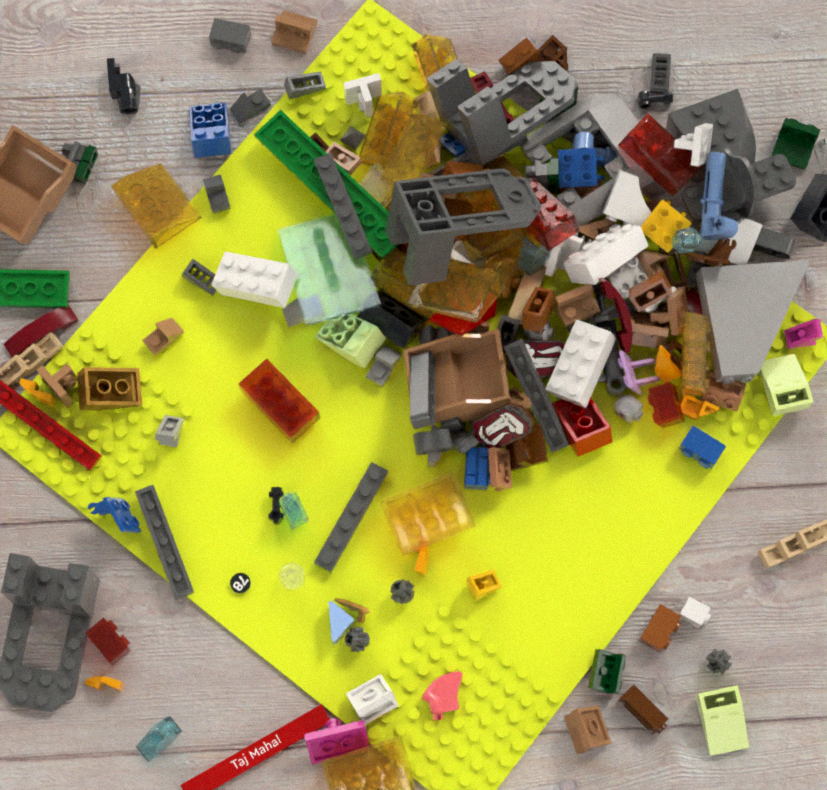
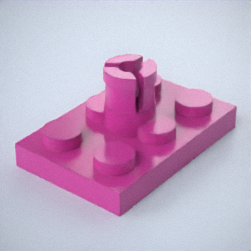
[304,718,371,765]

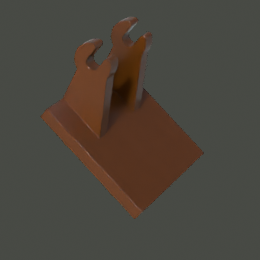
[681,239,737,267]

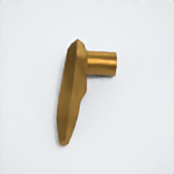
[334,598,370,623]

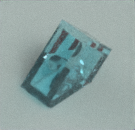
[136,716,182,762]

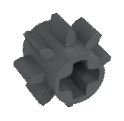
[390,579,415,605]
[345,627,370,652]
[706,649,732,675]

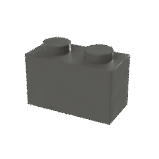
[209,18,251,53]

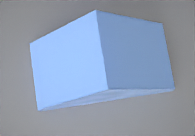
[329,601,355,644]

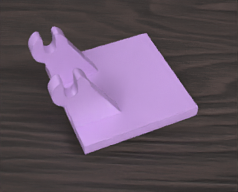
[618,350,660,395]

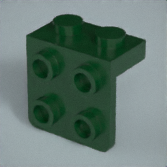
[771,118,821,170]

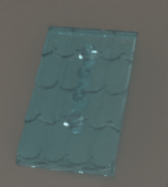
[277,214,380,326]

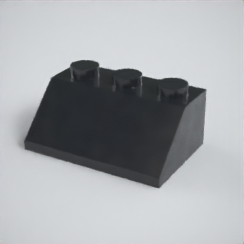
[790,174,827,242]
[357,288,428,349]

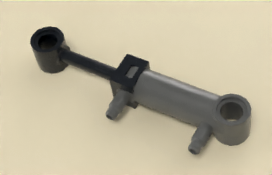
[592,276,626,397]

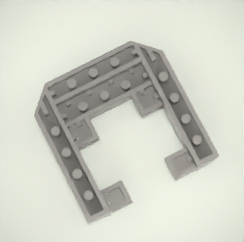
[519,93,662,227]

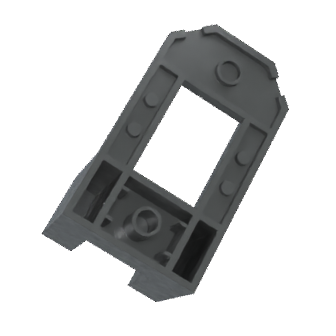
[426,59,577,164]
[385,169,541,285]
[0,553,100,712]

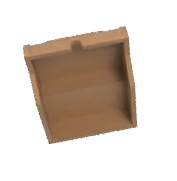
[0,125,76,244]
[403,329,512,423]

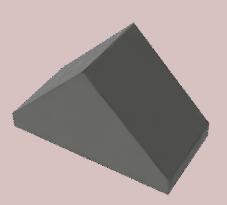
[498,315,520,354]

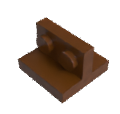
[506,424,549,471]

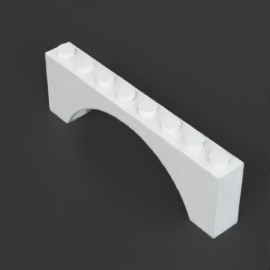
[603,169,763,265]

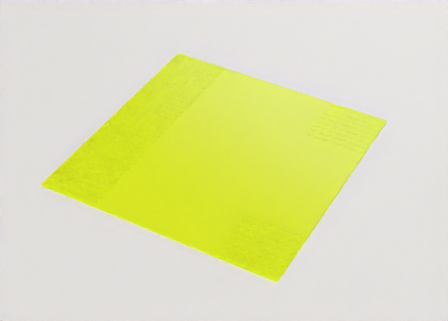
[0,0,827,790]

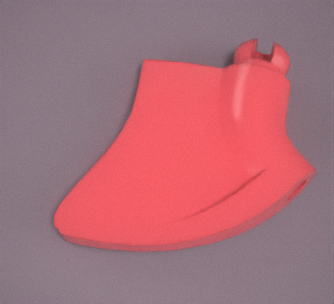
[421,671,462,721]

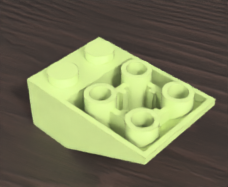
[315,308,386,368]
[759,354,814,416]
[695,685,749,756]

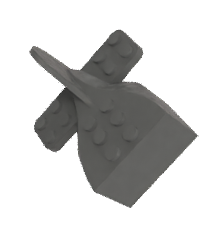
[664,89,796,222]

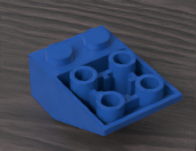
[190,103,231,158]

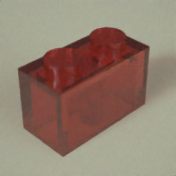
[648,382,685,428]
[85,617,131,666]

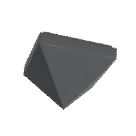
[340,126,366,150]

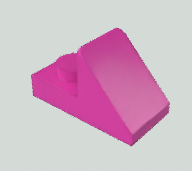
[784,318,823,349]

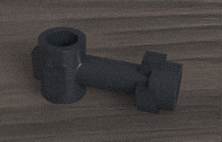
[637,91,673,109]
[269,487,284,525]

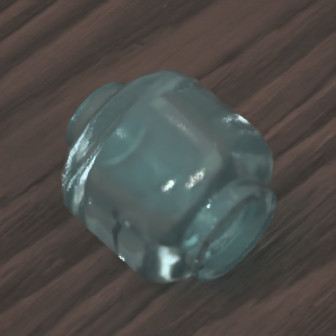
[672,227,702,254]

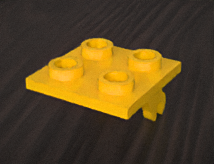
[640,199,692,253]

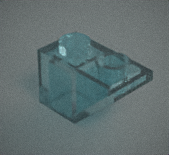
[518,237,549,276]
[278,492,309,530]

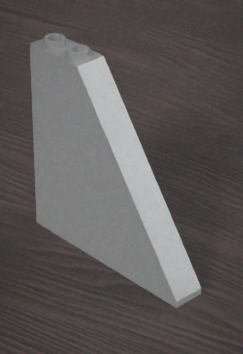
[695,260,809,384]

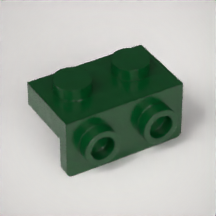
[588,649,626,694]

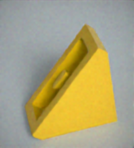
[466,570,502,601]

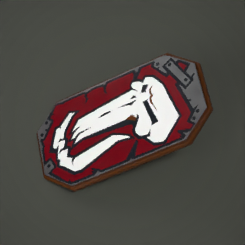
[506,340,565,378]
[471,402,534,448]

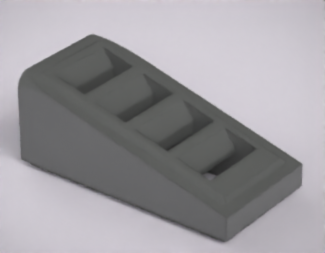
[650,53,671,93]
[284,71,326,99]
[181,259,217,296]
[594,299,634,323]
[450,429,479,454]

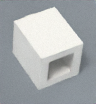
[679,597,711,628]

